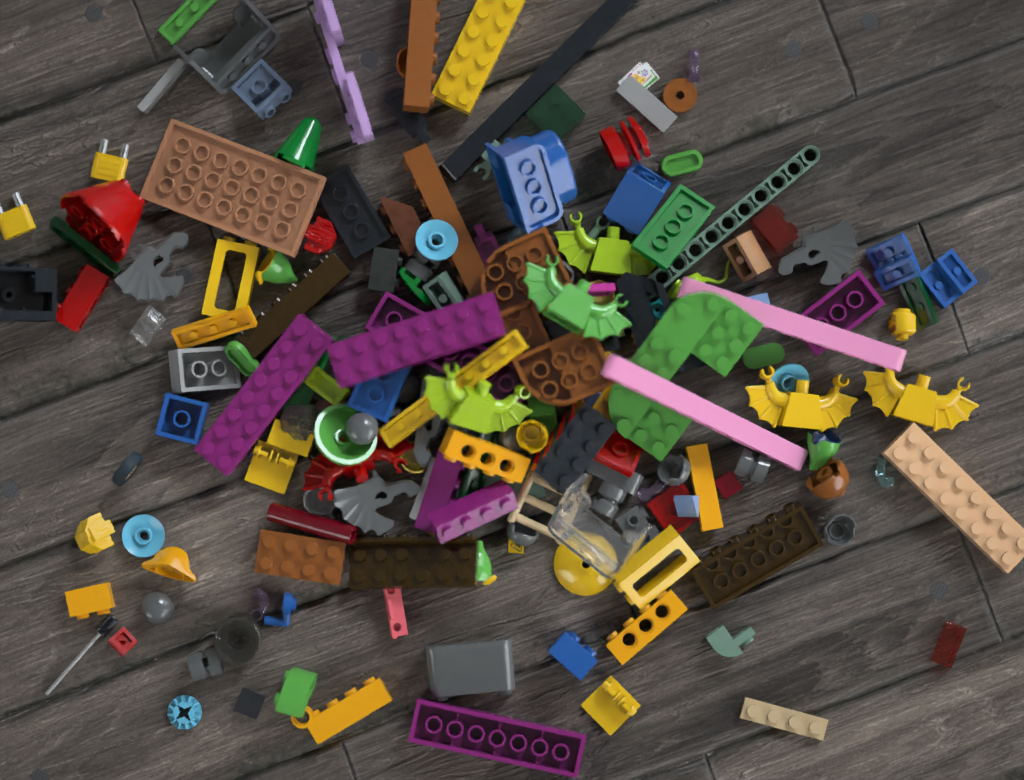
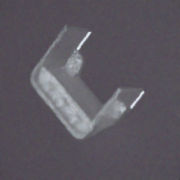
[548,473,652,579]

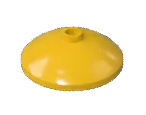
[554,532,618,596]

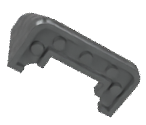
[425,637,516,701]

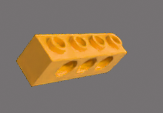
[439,427,531,484]
[605,589,688,665]

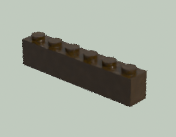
[238,253,351,359]

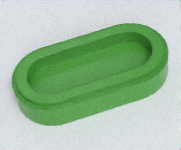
[661,150,703,177]
[224,341,260,377]
[742,343,785,369]

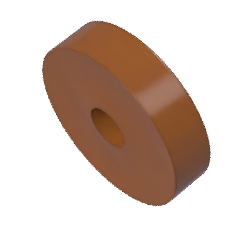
[663,78,697,113]

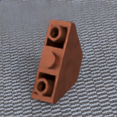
[379,197,421,258]

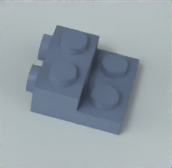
[231,58,293,120]

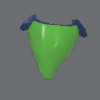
[806,430,842,471]

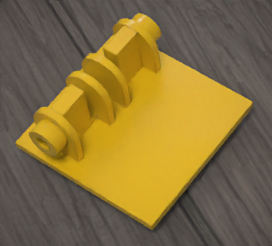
[244,440,299,495]
[581,675,641,736]

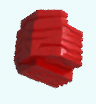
[304,216,337,255]

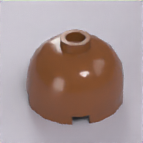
[806,457,850,499]

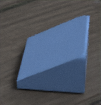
[674,495,699,517]

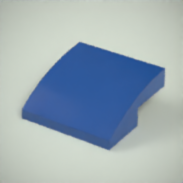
[865,233,921,291]
[919,248,978,310]

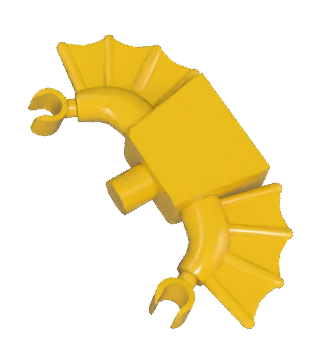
[745,366,858,433]
[863,368,979,431]

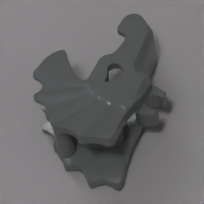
[777,220,859,285]
[114,232,189,303]
[413,377,468,467]
[333,471,420,535]

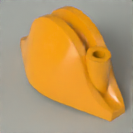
[142,546,196,583]

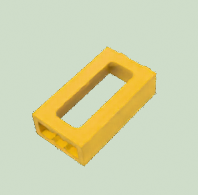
[201,236,261,317]
[611,525,700,610]

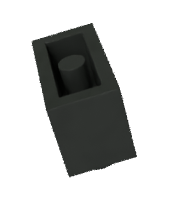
[368,247,404,294]

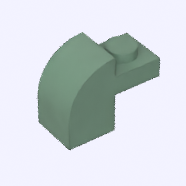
[704,624,756,657]

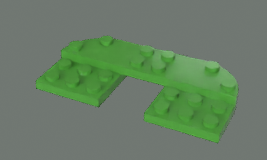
[608,290,764,462]

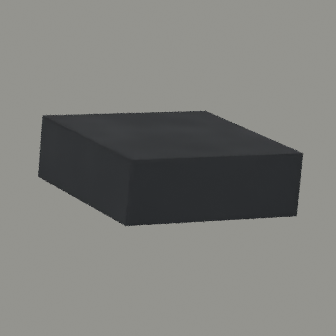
[234,687,266,720]

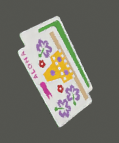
[618,62,659,89]

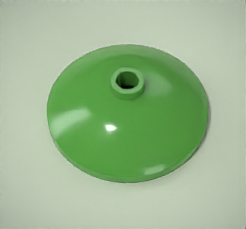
[314,403,377,466]

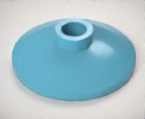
[415,219,458,261]
[771,363,809,393]
[122,514,165,557]

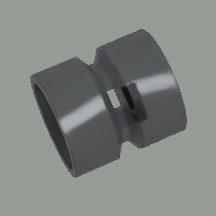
[404,249,443,283]
[733,448,772,485]
[589,480,627,519]
[187,647,224,682]

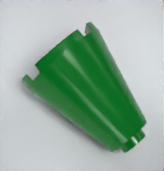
[273,117,322,172]

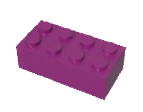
[800,270,885,357]

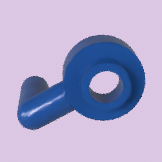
[264,592,297,627]

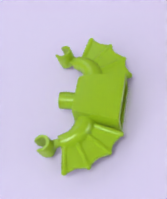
[553,211,656,276]
[423,363,533,434]

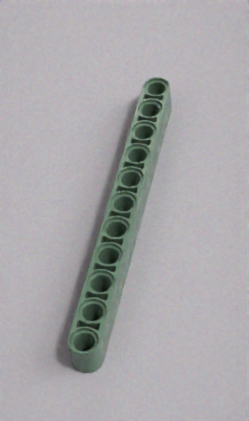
[647,145,820,300]

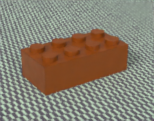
[254,529,347,585]

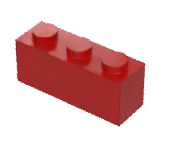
[56,264,112,333]

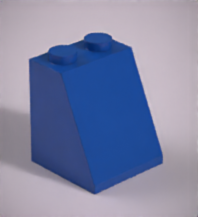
[603,161,671,235]

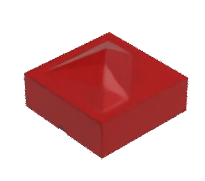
[107,626,138,657]

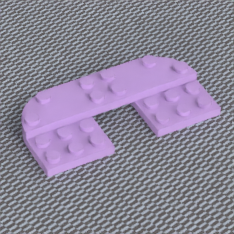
[313,0,375,145]

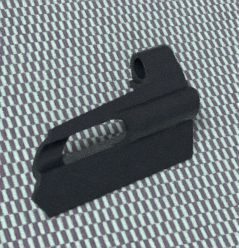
[616,272,707,375]

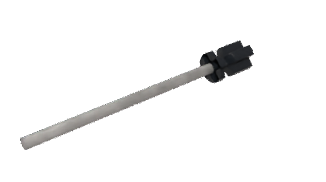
[45,614,118,695]

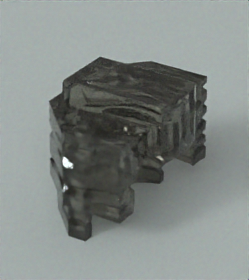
[280,403,322,441]

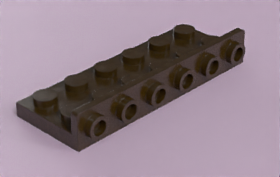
[690,501,824,610]
[349,533,479,589]

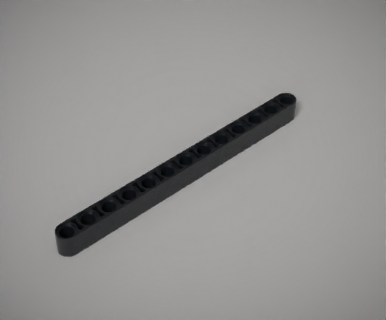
[438,0,639,184]

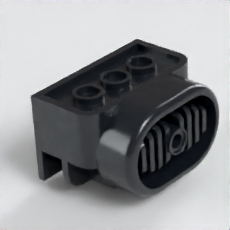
[0,263,57,322]

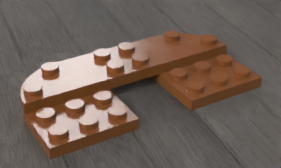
[481,226,617,406]

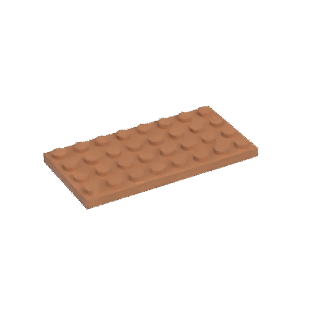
[140,118,327,258]

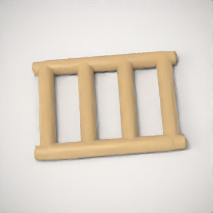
[507,470,594,545]

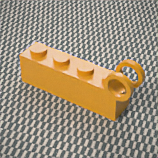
[291,676,393,745]

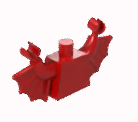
[302,432,414,502]

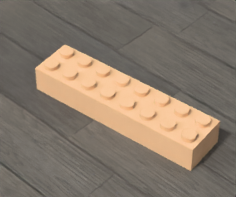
[881,422,1024,574]

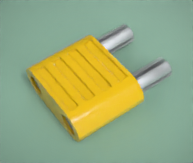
[90,139,129,182]
[0,192,36,241]

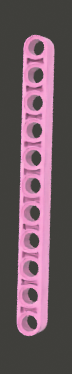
[677,277,907,372]
[600,354,809,472]

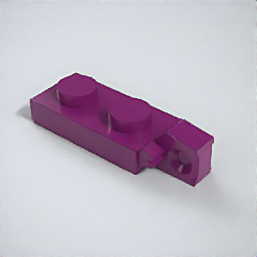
[473,223,500,265]

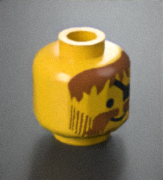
[888,308,916,341]

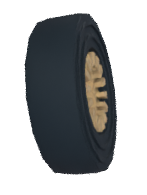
[111,451,143,487]

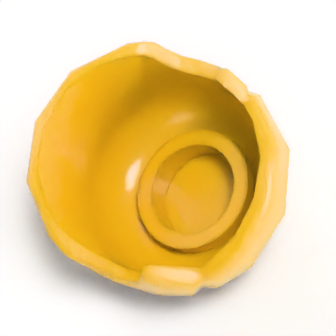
[516,419,549,454]

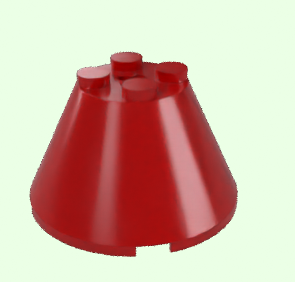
[60,178,145,262]

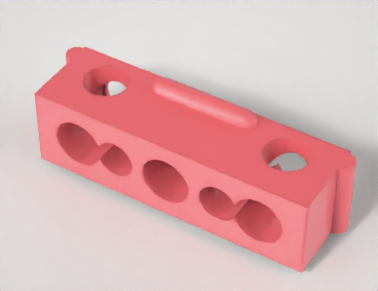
[383,589,408,639]

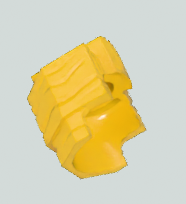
[74,513,115,554]

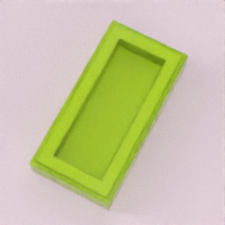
[303,365,350,405]

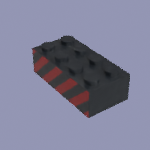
[528,400,617,496]

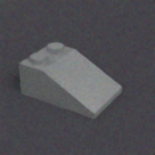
[168,346,241,394]

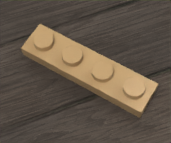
[740,697,828,741]

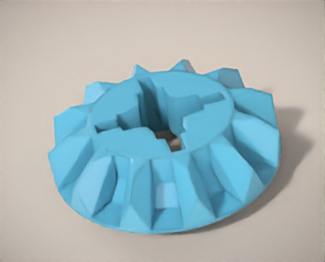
[167,695,202,730]

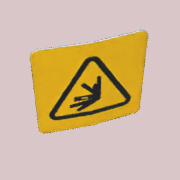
[508,538,524,554]

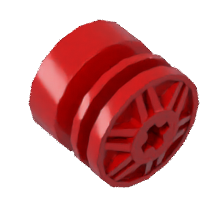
[598,116,651,172]

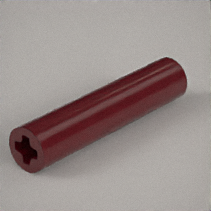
[267,502,357,545]

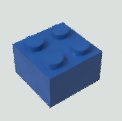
[155,393,211,445]
[548,630,598,681]

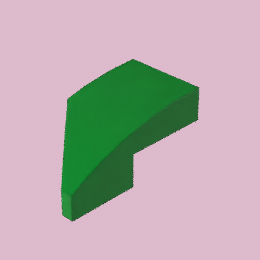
[399,267,432,306]

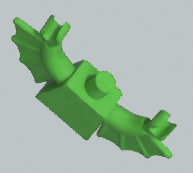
[523,254,632,340]

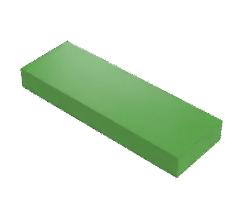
[157,0,218,46]

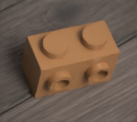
[722,230,771,283]

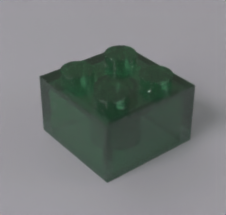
[525,84,586,141]

